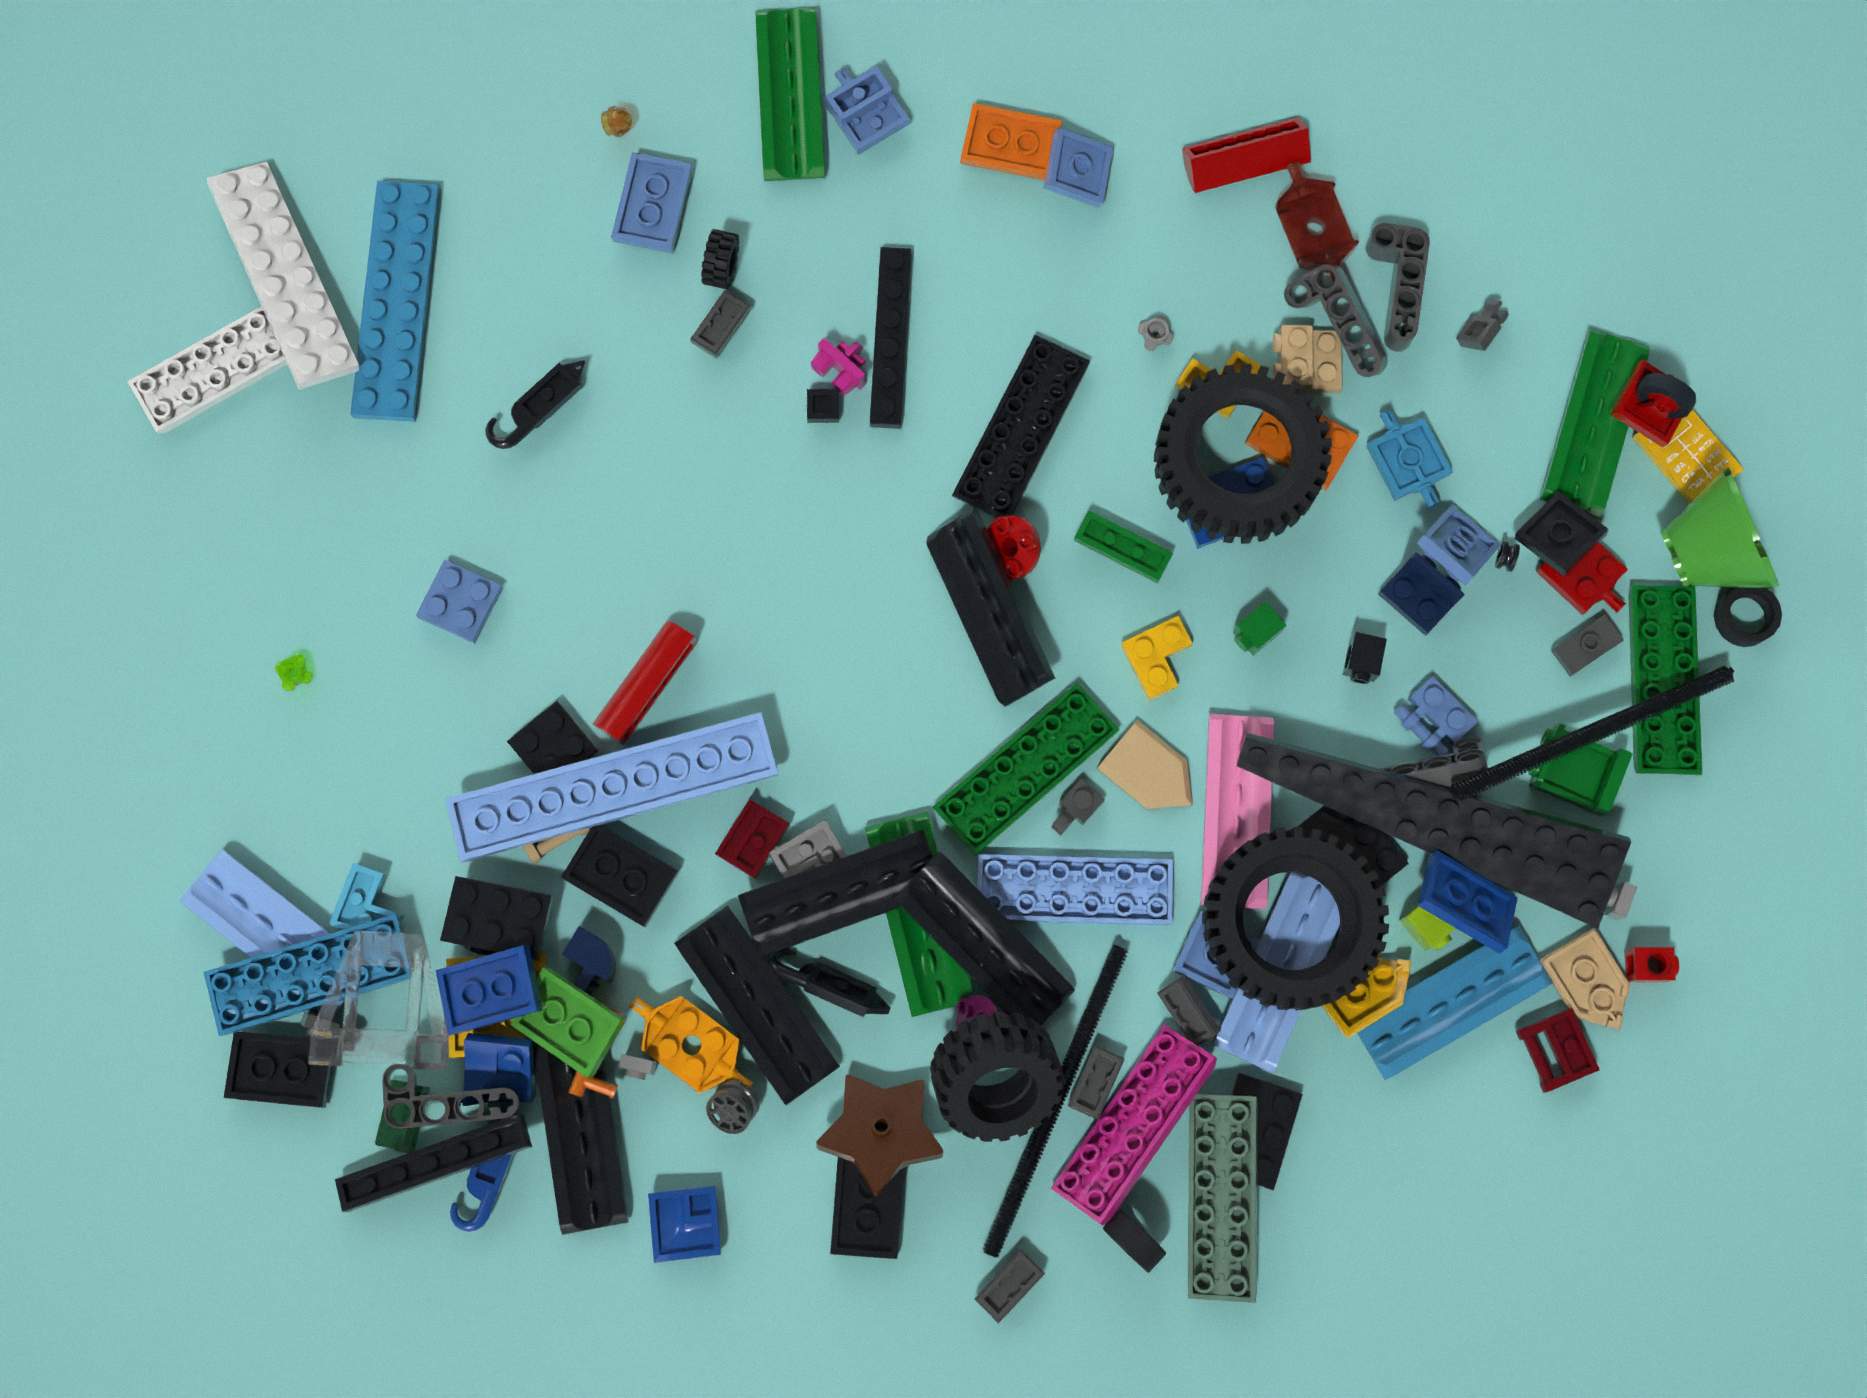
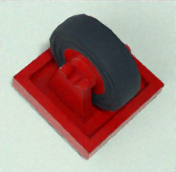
[1610,360,1696,447]

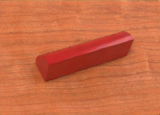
[1182,118,1311,193]
[592,621,697,746]

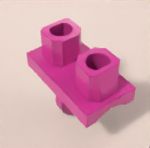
[811,338,866,396]

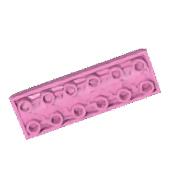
[1200,714,1274,910]

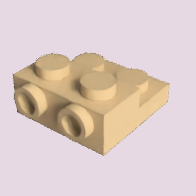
[1272,325,1342,394]

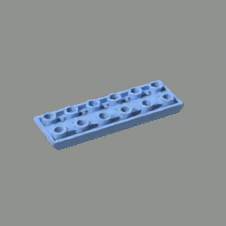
[180,848,346,1019]
[977,854,1173,925]
[1212,872,1340,1073]

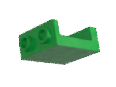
[1528,723,1633,816]

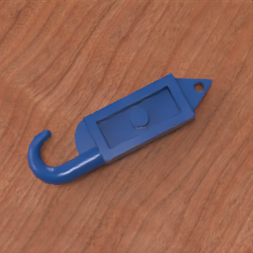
[450,1102,519,1232]

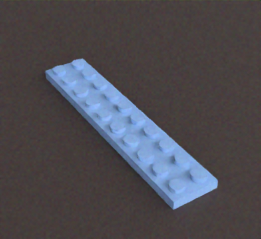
[445,712,779,863]

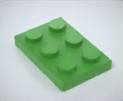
[510,967,626,1078]

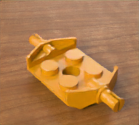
[629,996,753,1094]

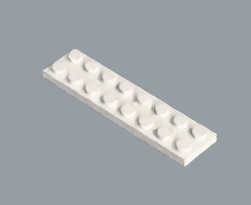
[207,161,359,390]

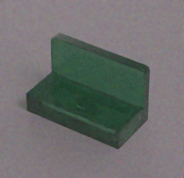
[375,1080,430,1153]

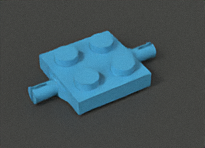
[1366,409,1453,509]

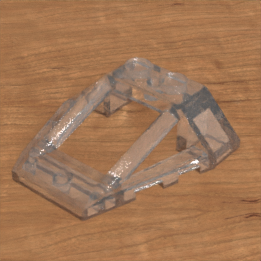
[308,931,449,1070]

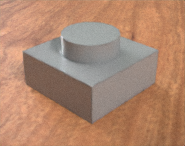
[1604,882,1637,920]
[618,1054,658,1080]

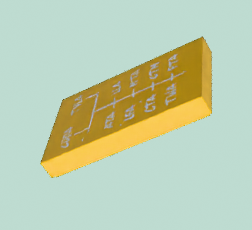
[1632,409,1744,504]

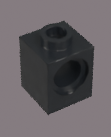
[1342,632,1387,684]

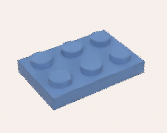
[611,152,693,253]
[1417,504,1501,585]

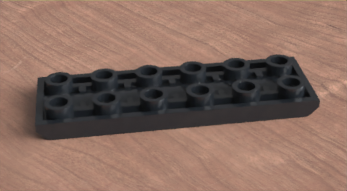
[952,335,1090,518]
[926,507,1055,707]
[738,830,933,958]
[893,851,1075,1027]
[674,906,840,1105]
[533,1041,629,1235]

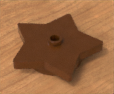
[816,1074,944,1196]

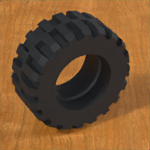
[930,1011,1065,1142]

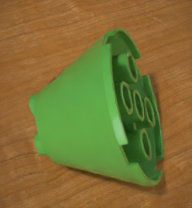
[1660,468,1779,589]

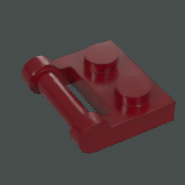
[1515,1008,1600,1093]

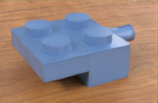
[825,66,910,155]

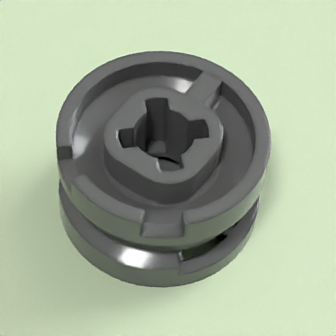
[706,1080,760,1134]

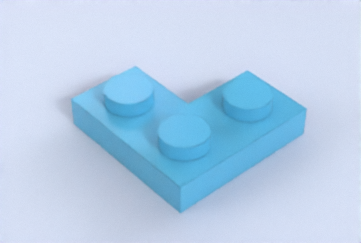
[329,863,404,930]

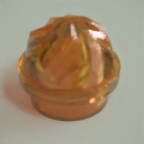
[601,106,632,137]

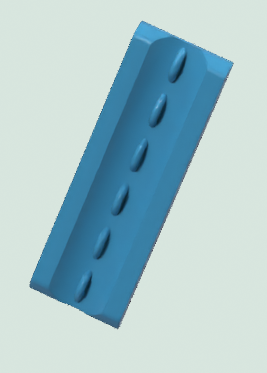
[203,914,414,1036]
[1357,925,1553,1080]

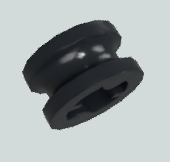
[1495,541,1520,572]

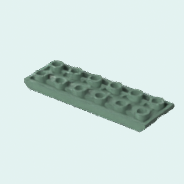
[1188,1094,1258,1303]

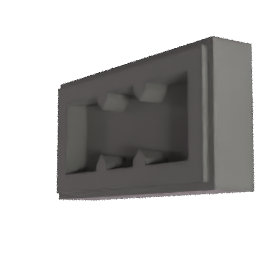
[690,290,751,359]
[1551,615,1624,677]
[1157,975,1221,1046]
[1067,1045,1125,1120]
[974,1249,1045,1324]

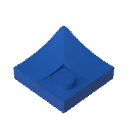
[462,1033,536,1106]
[648,1186,721,1263]

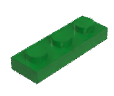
[1074,511,1173,583]

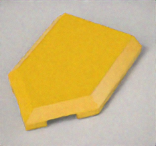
[1322,956,1411,1039]

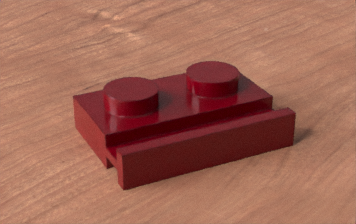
[715,799,790,880]

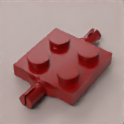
[1536,543,1628,615]

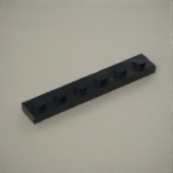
[870,247,911,429]
[335,1114,532,1212]

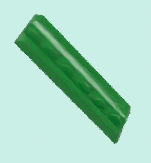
[755,7,825,181]
[1539,328,1650,518]
[1628,585,1702,775]
[932,683,1120,856]
[865,812,974,1017]

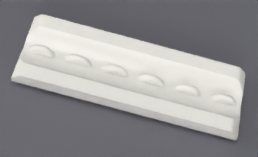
[127,306,287,434]

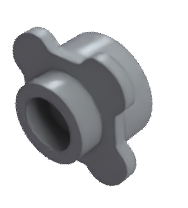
[1138,316,1174,351]

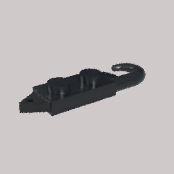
[485,360,586,449]
[769,948,891,1017]

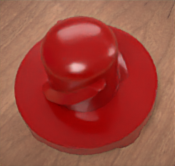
[987,515,1041,579]

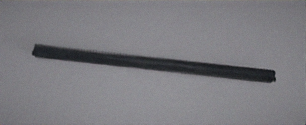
[1451,665,1735,801]
[982,944,1129,1258]

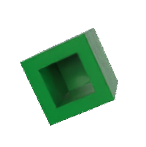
[1233,601,1287,656]

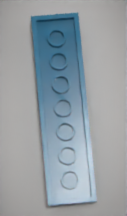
[350,181,441,422]

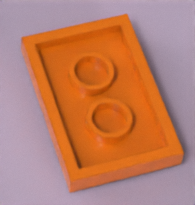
[960,103,1062,180]
[1245,411,1359,490]

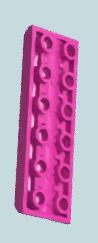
[1051,1025,1217,1226]

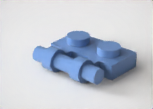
[1394,676,1478,756]

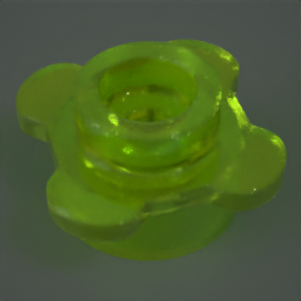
[275,654,312,691]

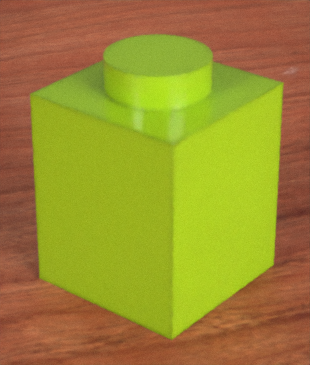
[1399,906,1456,951]

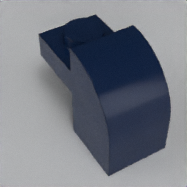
[562,926,616,997]

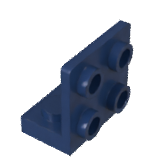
[1378,552,1465,636]

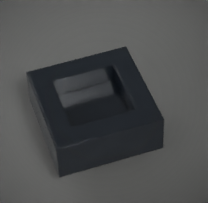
[807,389,839,423]

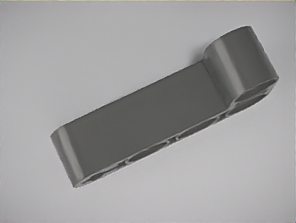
[1365,223,1430,352]
[1284,265,1388,377]
[1380,737,1488,790]
[382,1063,520,1129]

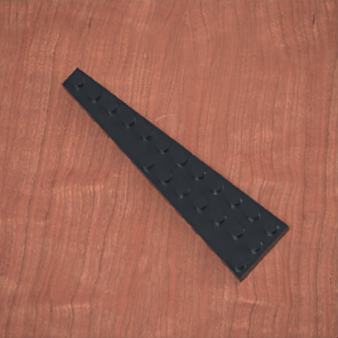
[1237,732,1631,928]

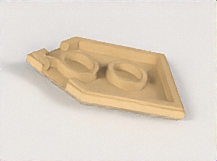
[1097,720,1192,810]
[1540,928,1630,1030]

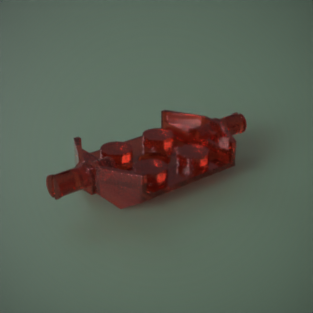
[1275,162,1359,283]

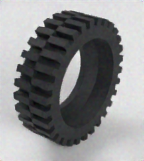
[1154,364,1332,544]
[1202,827,1389,1011]

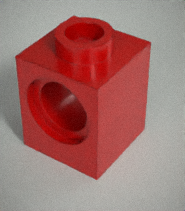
[1624,947,1679,983]

